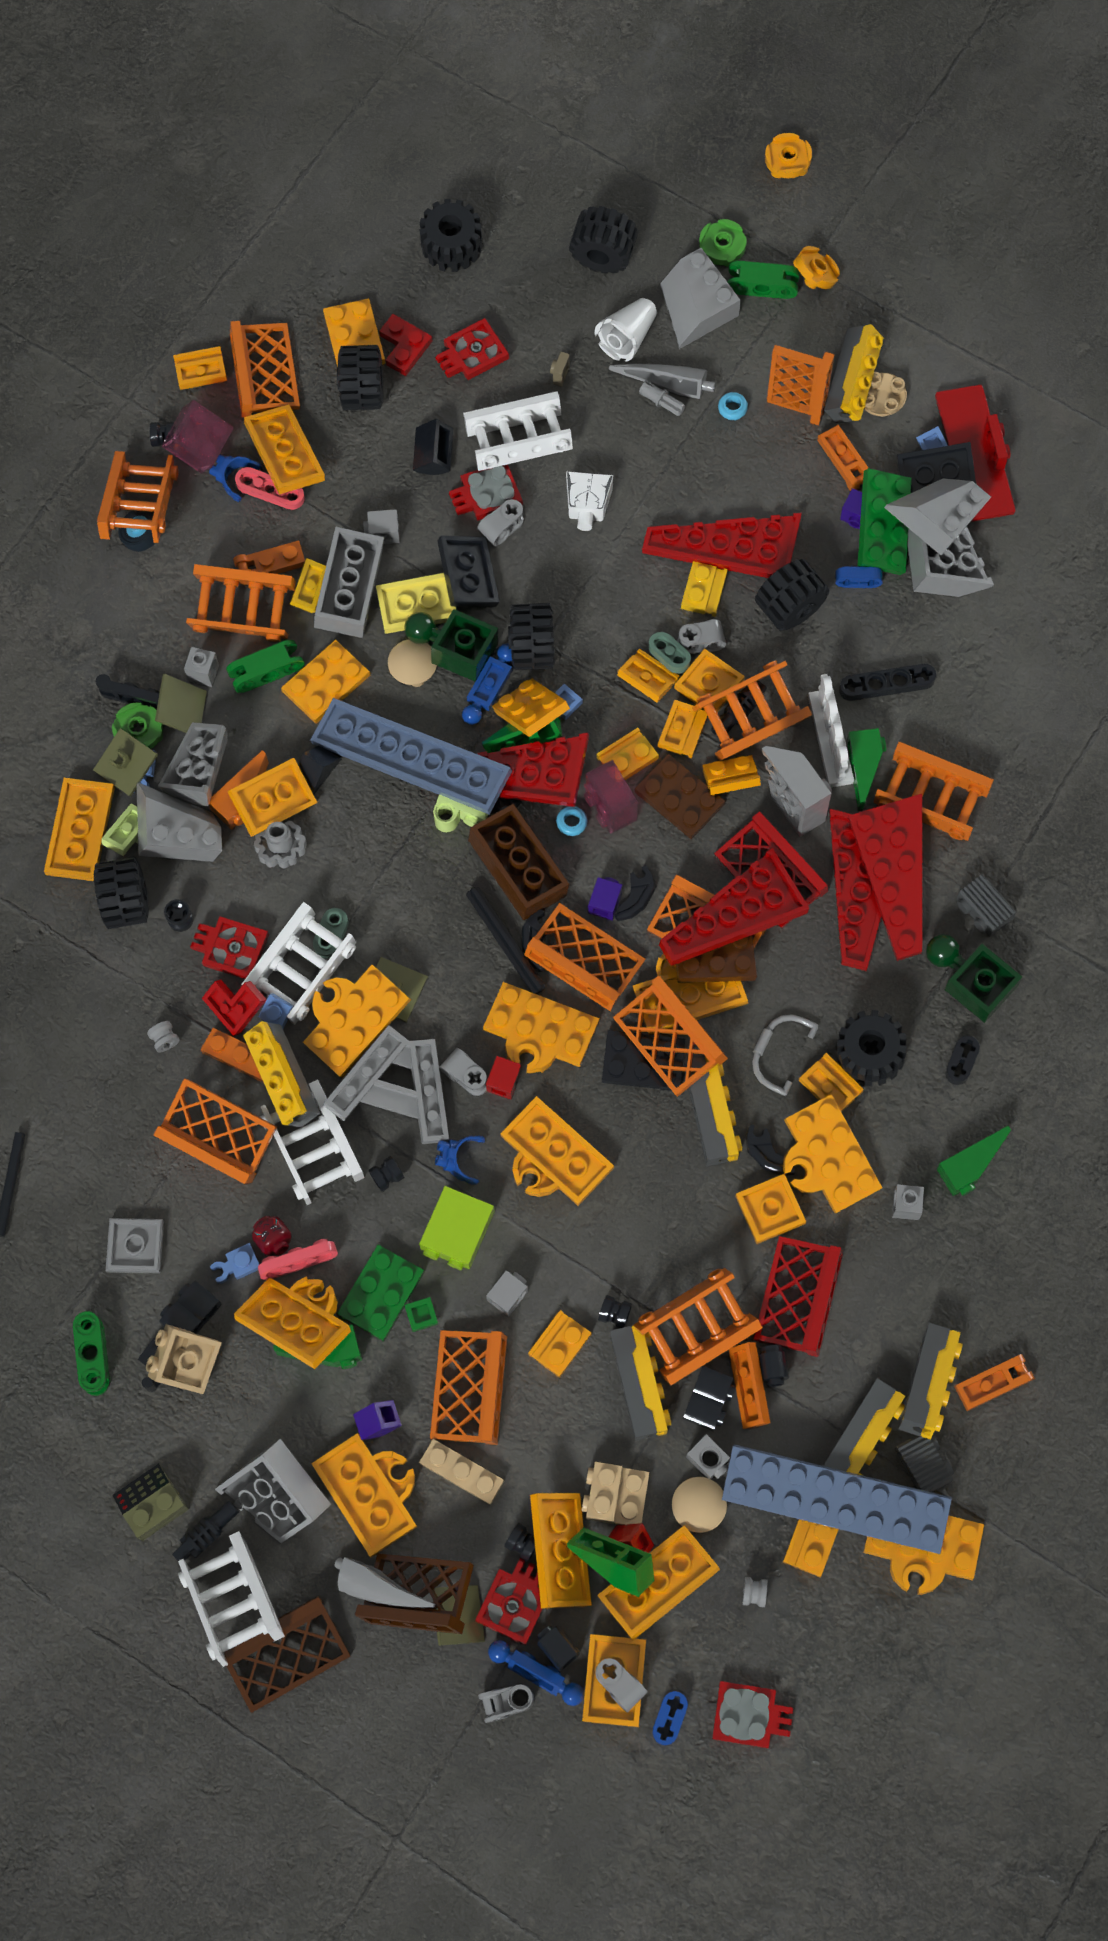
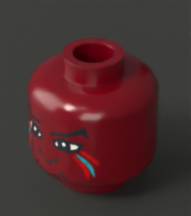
[252,1216,292,1256]

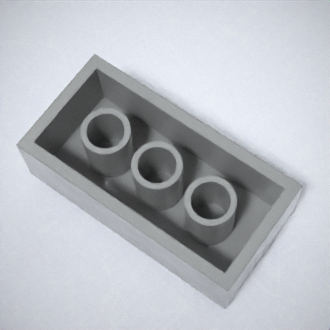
[314,527,384,638]

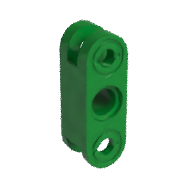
[727,261,800,299]
[226,640,305,693]
[73,1311,110,1396]

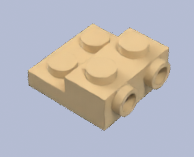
[146,1324,222,1394]
[582,1462,649,1525]

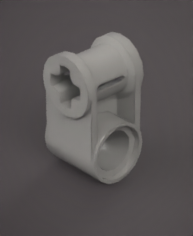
[478,499,524,546]
[677,619,726,655]
[439,1048,488,1096]
[595,1658,647,1713]
[478,1684,535,1723]

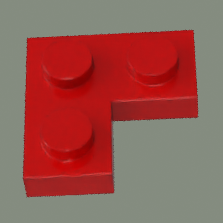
[379,314,433,376]
[202,980,267,1036]

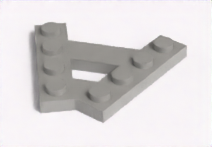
[323,1025,449,1144]

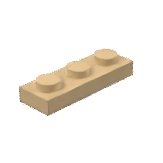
[419,1439,504,1505]

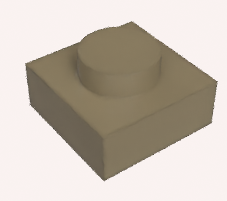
[550,352,570,387]

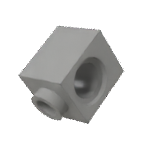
[363,509,400,544]
[184,647,219,687]
[892,1184,924,1220]
[486,1271,528,1317]
[686,1434,730,1479]

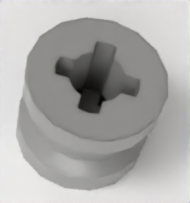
[147,1021,180,1053]
[742,1577,768,1608]

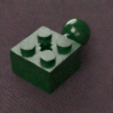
[404,609,498,682]
[926,934,1022,1023]

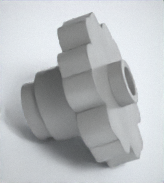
[254,821,307,869]

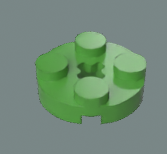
[699,219,747,267]
[112,702,163,749]

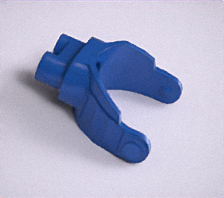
[209,454,262,502]
[435,1136,485,1185]

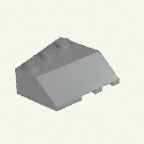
[660,248,740,349]
[884,479,991,555]
[907,527,994,597]
[158,722,228,806]
[762,746,832,837]
[137,783,222,862]
[215,1439,331,1543]

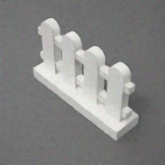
[808,674,854,787]

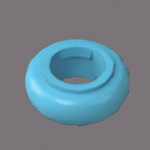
[718,392,748,421]
[556,806,588,836]

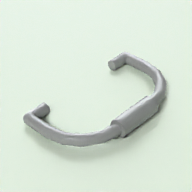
[752,1014,819,1096]

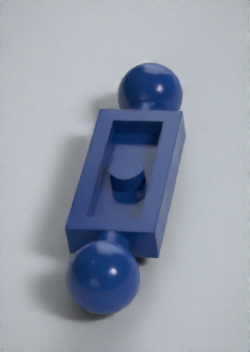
[462,643,512,725]
[488,1640,584,1706]

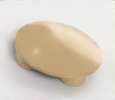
[864,372,907,417]
[388,639,437,687]
[672,1477,727,1533]

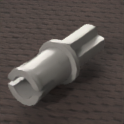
[639,380,685,416]

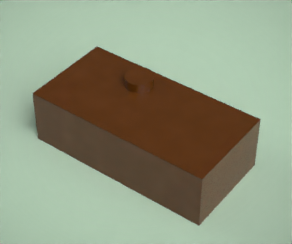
[468,804,569,920]

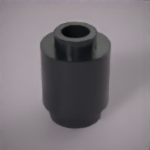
[759,1345,789,1387]

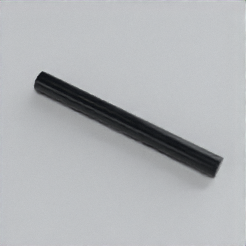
[0,1132,25,1237]

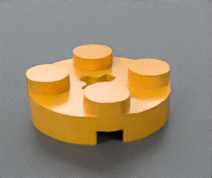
[765,133,812,178]
[793,246,840,289]

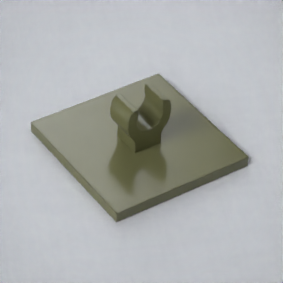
[155,674,207,733]
[93,728,158,797]
[376,957,428,1023]
[433,1585,485,1646]

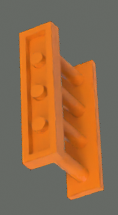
[97,451,178,543]
[186,564,296,642]
[692,660,812,761]
[873,742,994,841]
[633,1268,763,1385]

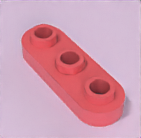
[235,467,305,510]
[258,1239,338,1280]

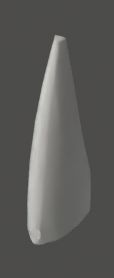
[609,364,716,399]
[335,1557,436,1608]

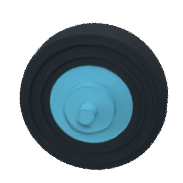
[118,510,161,552]

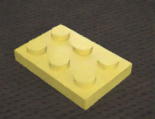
[376,573,456,634]

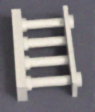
[463,391,573,471]
[241,902,356,1025]
[259,1080,365,1205]
[178,1531,285,1667]

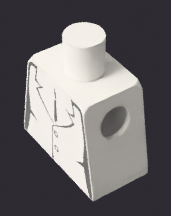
[566,472,613,531]

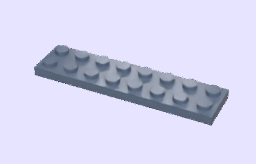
[310,698,512,815]
[722,1444,952,1554]

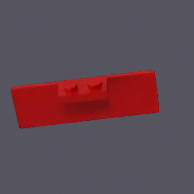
[935,385,1016,522]

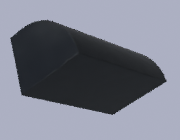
[413,418,453,475]

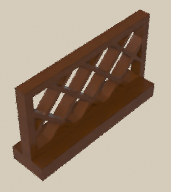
[355,1553,474,1634]
[224,1595,351,1713]

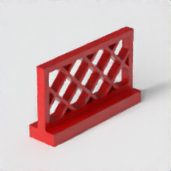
[714,811,829,929]
[754,1236,843,1357]

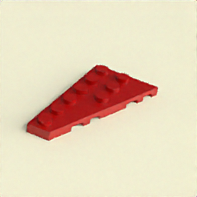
[642,513,802,578]
[477,733,589,807]
[848,794,922,961]
[829,809,881,971]
[659,847,809,966]

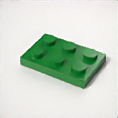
[337,1245,425,1342]

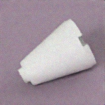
[595,298,657,361]

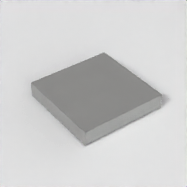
[106,1218,164,1273]

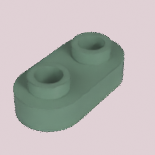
[649,632,691,674]
[313,908,349,958]

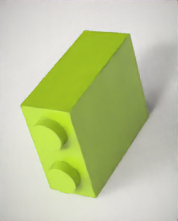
[419,1186,495,1270]

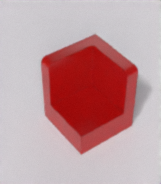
[486,1056,521,1100]
[608,1523,654,1553]

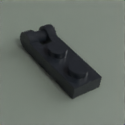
[95,674,160,710]

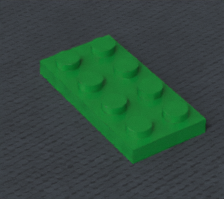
[858,468,911,575]

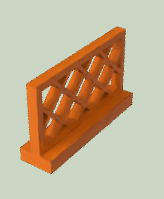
[229,321,300,418]
[767,345,835,426]
[647,875,766,949]
[524,903,645,1011]
[613,975,728,1097]
[154,1078,277,1184]
[430,1330,507,1445]

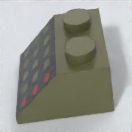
[113,1463,189,1541]

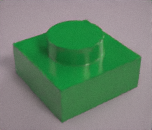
[404,1297,438,1332]

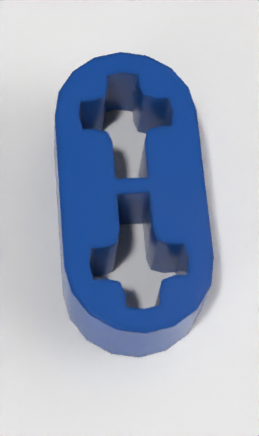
[835,567,883,588]
[652,1691,688,1746]

